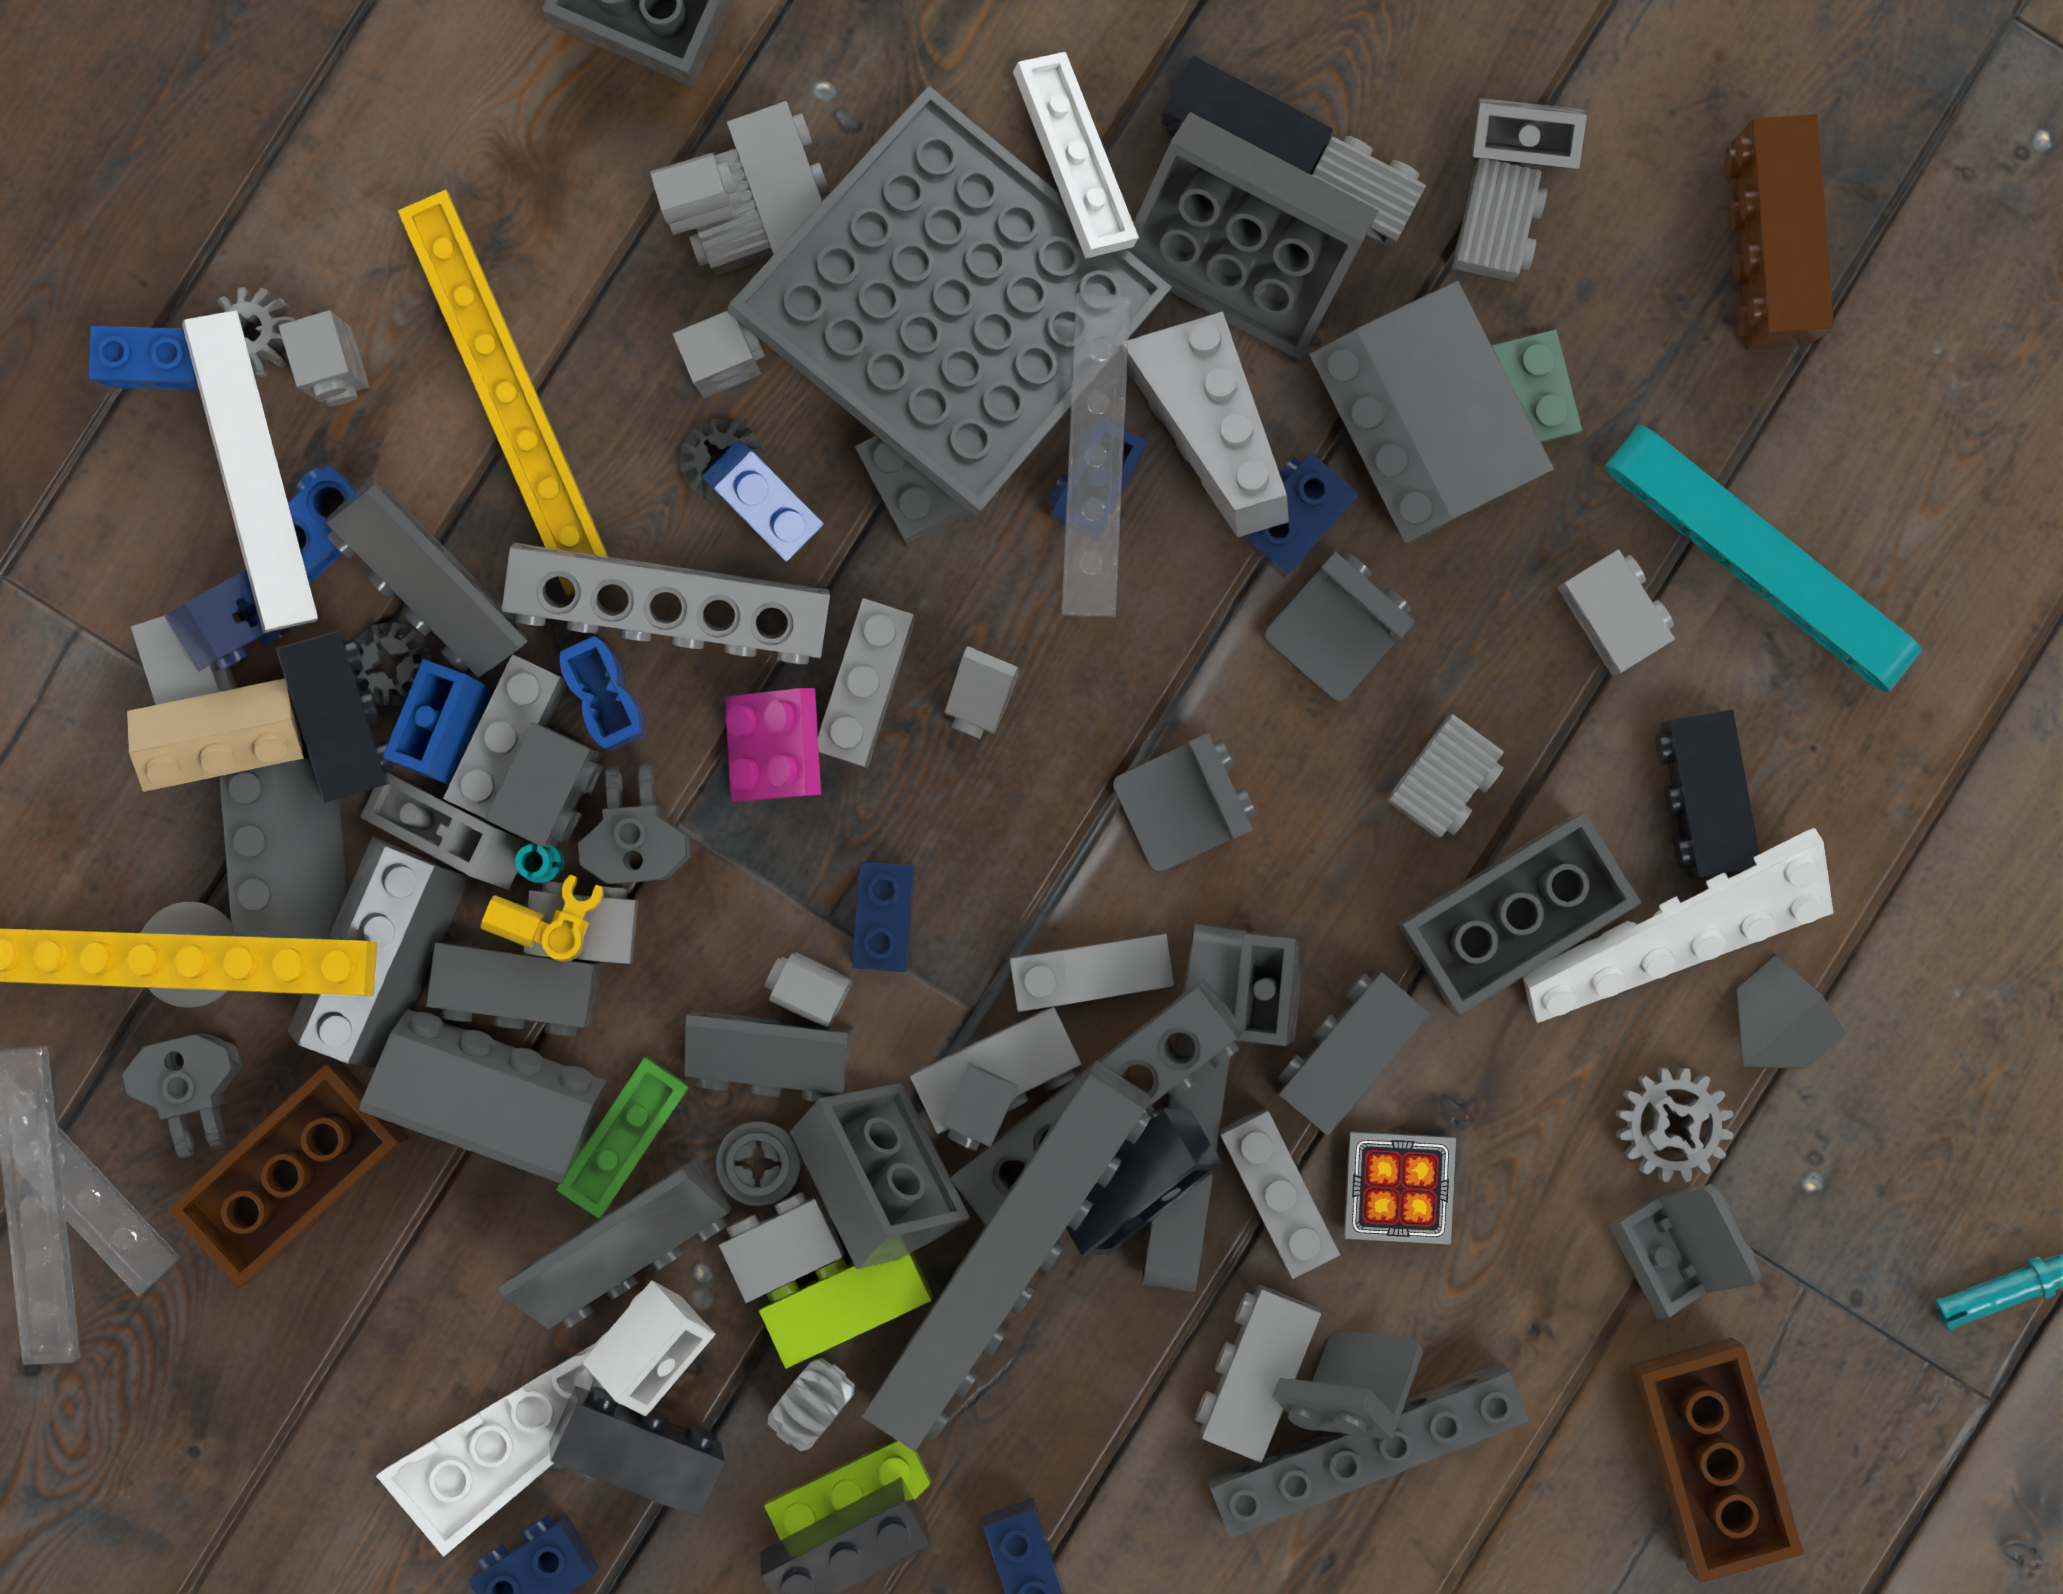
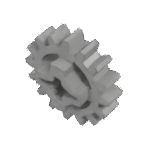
[1615,1067,1734,1182]

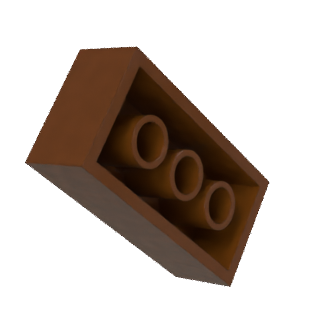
[1724,114,1834,350]
[167,1060,410,1288]
[1630,1337,1804,1583]

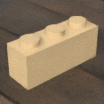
[127,678,303,792]

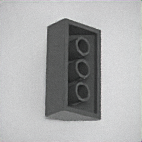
[327,474,527,678]
[219,758,349,940]
[287,836,470,1068]
[359,1009,606,1184]

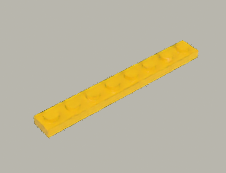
[398,190,609,597]
[0,929,377,997]

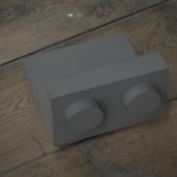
[1265,551,1416,701]
[1113,733,1257,872]
[1609,1184,1761,1319]
[1272,1330,1423,1440]

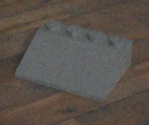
[1127,112,1379,360]
[1309,281,1555,544]
[497,1155,733,1329]

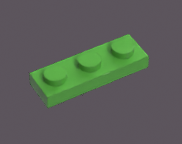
[556,1056,691,1219]

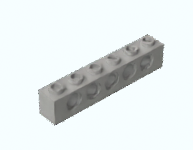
[502,543,830,664]

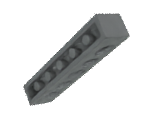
[949,978,1244,1225]
[1207,1363,1530,1539]

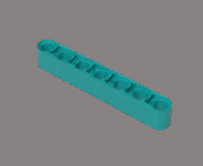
[1604,425,1923,693]

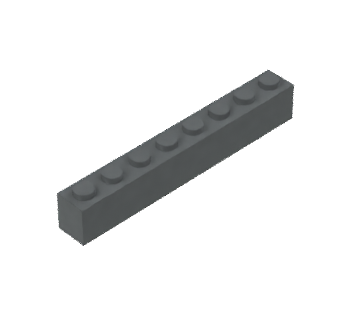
[862,1061,1151,1452]

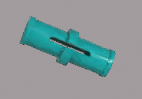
[515,842,565,883]

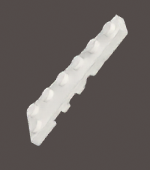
[1523,828,1833,1023]
[376,1342,604,1557]

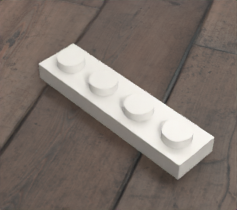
[1013,52,1139,259]

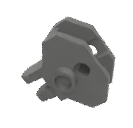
[578,764,692,884]
[122,1032,244,1158]

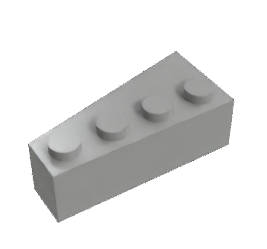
[1121,311,1289,537]

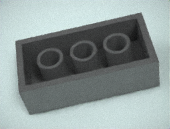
[1396,812,1641,1016]

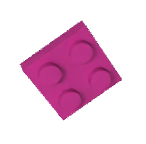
[725,688,821,802]

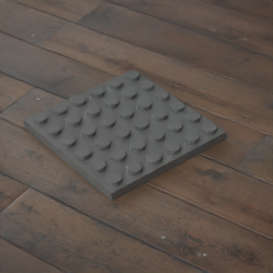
[727,86,1172,518]

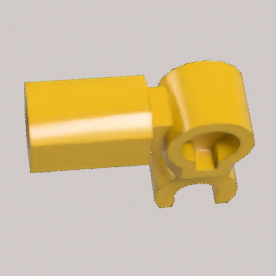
[481,875,604,962]

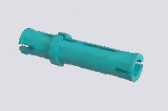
[1934,1253,2063,1332]

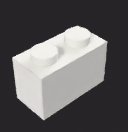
[582,1280,716,1416]

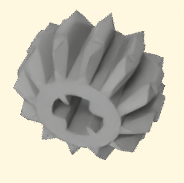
[210,287,295,377]
[768,1358,855,1452]

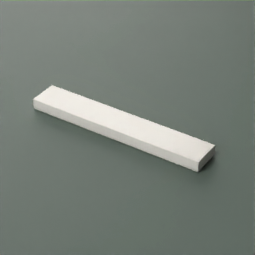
[182,310,318,633]

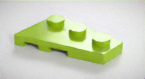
[764,1439,931,1540]

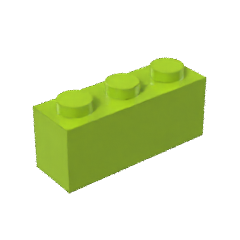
[759,1252,933,1369]

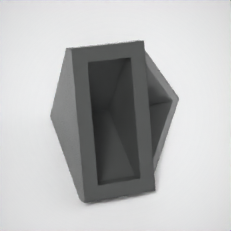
[1735,954,1846,1069]

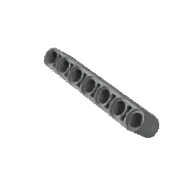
[1142,923,1247,1292]

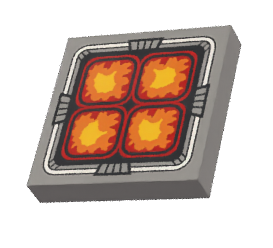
[1343,1131,1456,1244]

